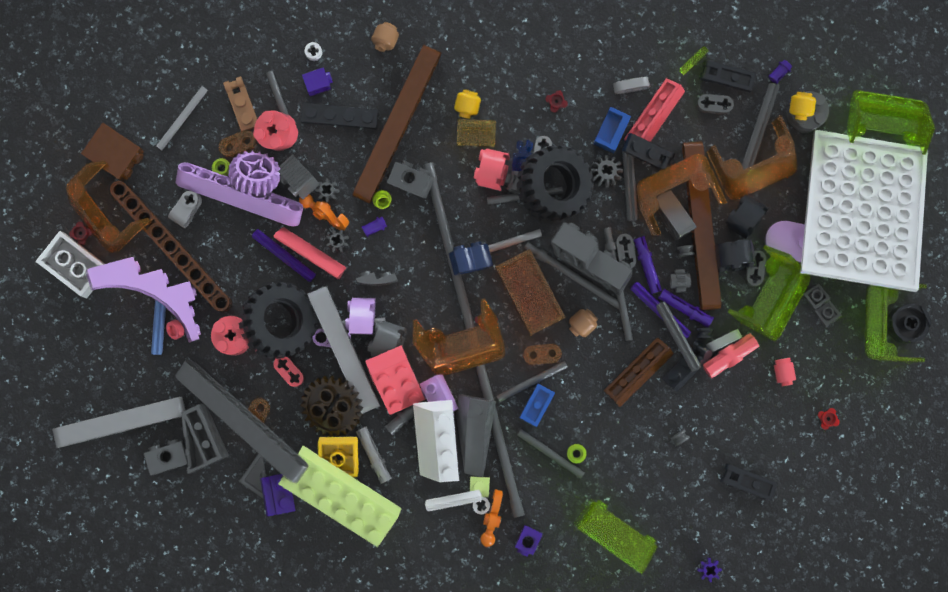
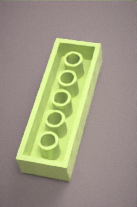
[279,446,402,547]

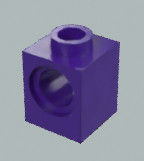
[302,67,333,96]
[515,525,543,556]

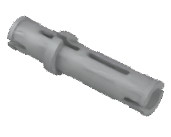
[356,426,392,484]

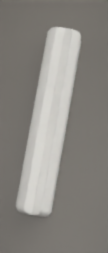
[425,490,482,511]

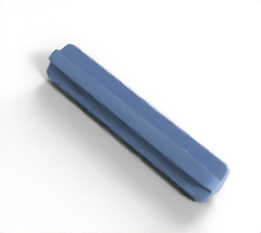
[151,300,166,355]

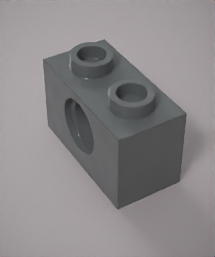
[387,160,435,198]
[144,439,188,476]

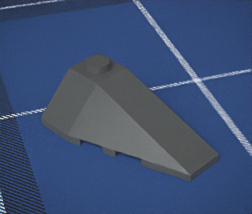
[456,394,496,477]

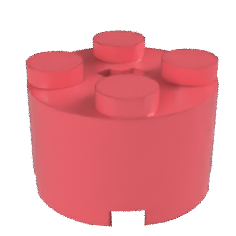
[253,111,298,151]
[474,148,510,191]
[211,316,249,356]

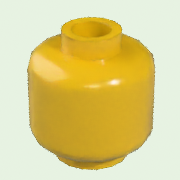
[454,89,481,119]
[789,92,816,120]

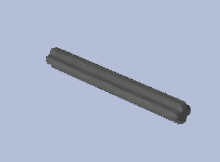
[741,83,780,173]

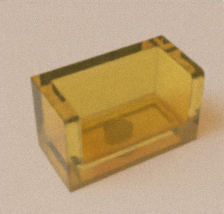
[457,119,496,147]

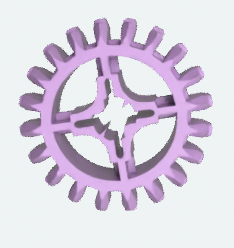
[228,150,281,197]

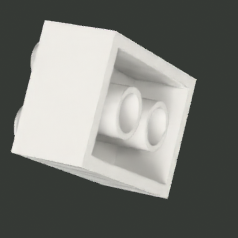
[36,231,104,298]

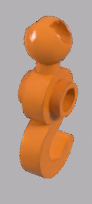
[299,194,349,231]
[480,489,503,547]

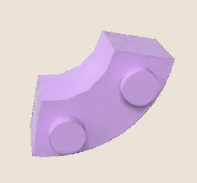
[345,298,376,335]

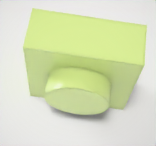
[470,476,490,497]

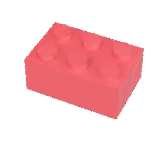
[366,345,425,415]

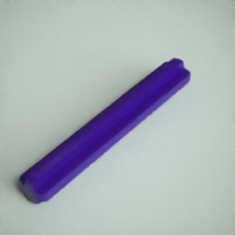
[252,229,316,282]
[630,282,691,339]

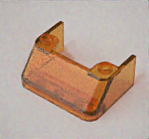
[707,115,798,200]
[636,154,727,236]
[66,161,150,253]
[413,298,505,376]

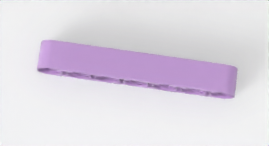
[176,163,303,226]

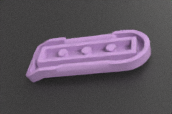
[764,221,805,262]

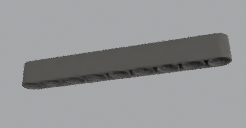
[175,359,309,483]

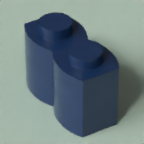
[448,242,493,276]

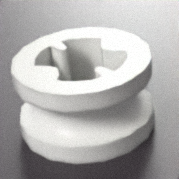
[305,42,322,61]
[473,497,490,514]

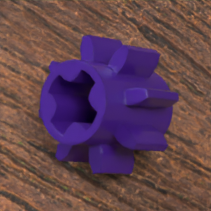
[697,557,722,583]

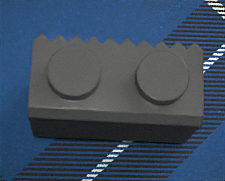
[278,154,320,199]

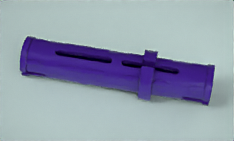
[633,236,663,294]
[658,288,714,328]

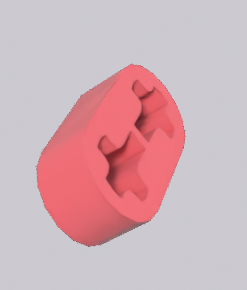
[273,357,304,387]

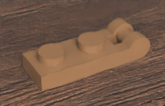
[223,76,257,133]

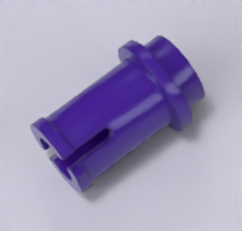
[768,60,792,84]
[362,217,387,237]

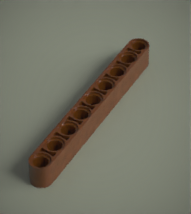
[352,45,441,204]
[682,141,721,310]
[110,181,232,313]

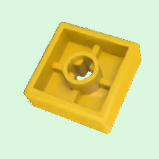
[318,437,359,478]

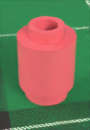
[774,358,796,386]

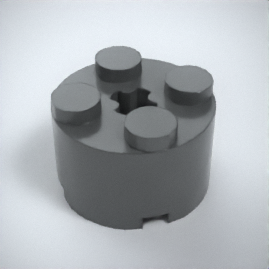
[786,91,829,133]
[368,321,407,358]

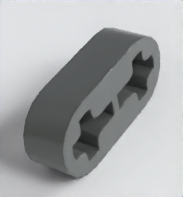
[697,94,734,114]
[616,234,636,269]
[745,250,766,287]

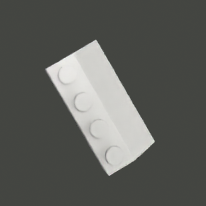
[413,400,459,482]

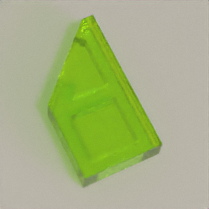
[679,46,709,75]

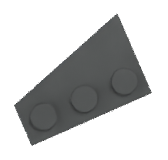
[181,404,229,474]

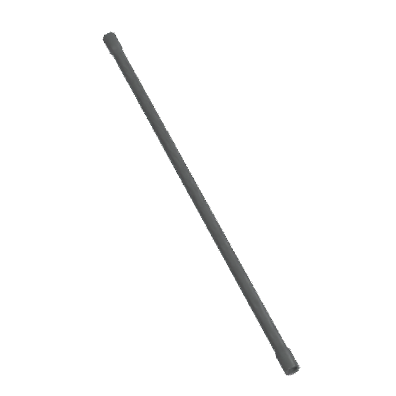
[422,163,525,518]

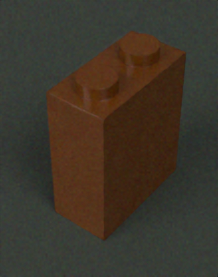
[81,123,144,182]

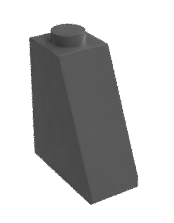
[652,190,697,241]

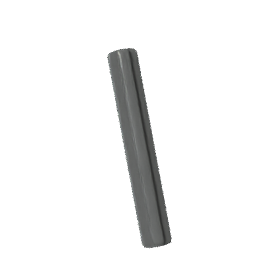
[622,148,638,221]
[656,302,701,372]

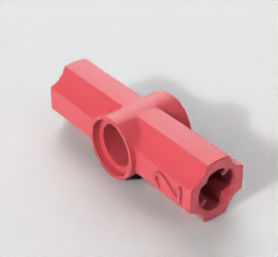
[703,333,760,378]

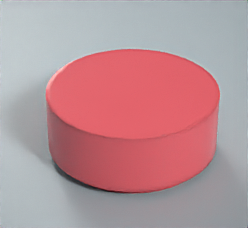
[166,319,184,340]

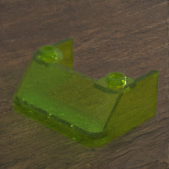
[847,90,935,155]
[728,245,810,341]
[865,284,927,363]
[573,499,658,574]

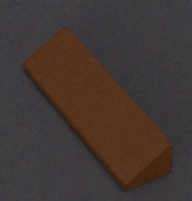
[603,337,674,407]

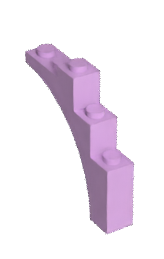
[86,257,201,342]

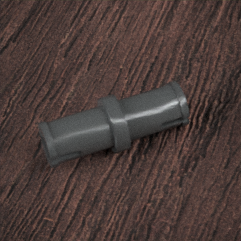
[384,405,414,436]

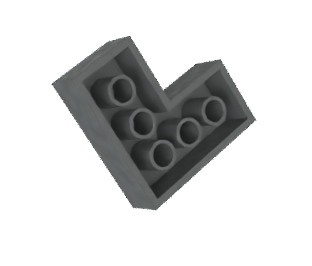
[552,222,632,296]

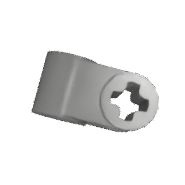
[168,191,202,228]

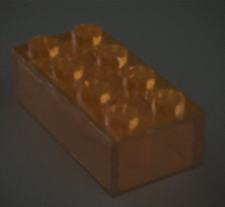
[495,249,566,336]

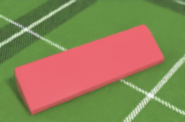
[624,78,685,142]
[274,227,346,279]

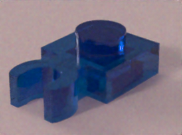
[512,140,533,171]

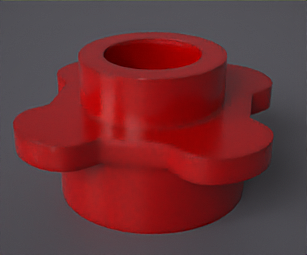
[817,408,840,430]

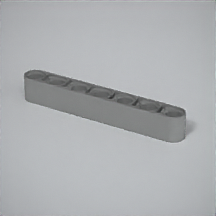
[308,286,380,414]
[52,397,186,448]

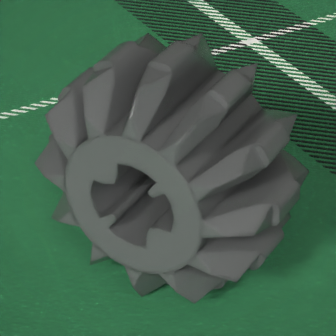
[590,155,623,188]

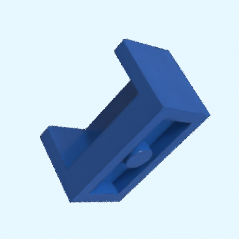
[593,107,631,154]
[519,384,555,427]

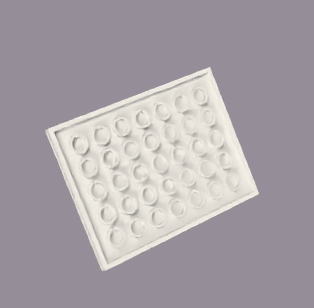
[800,130,928,292]

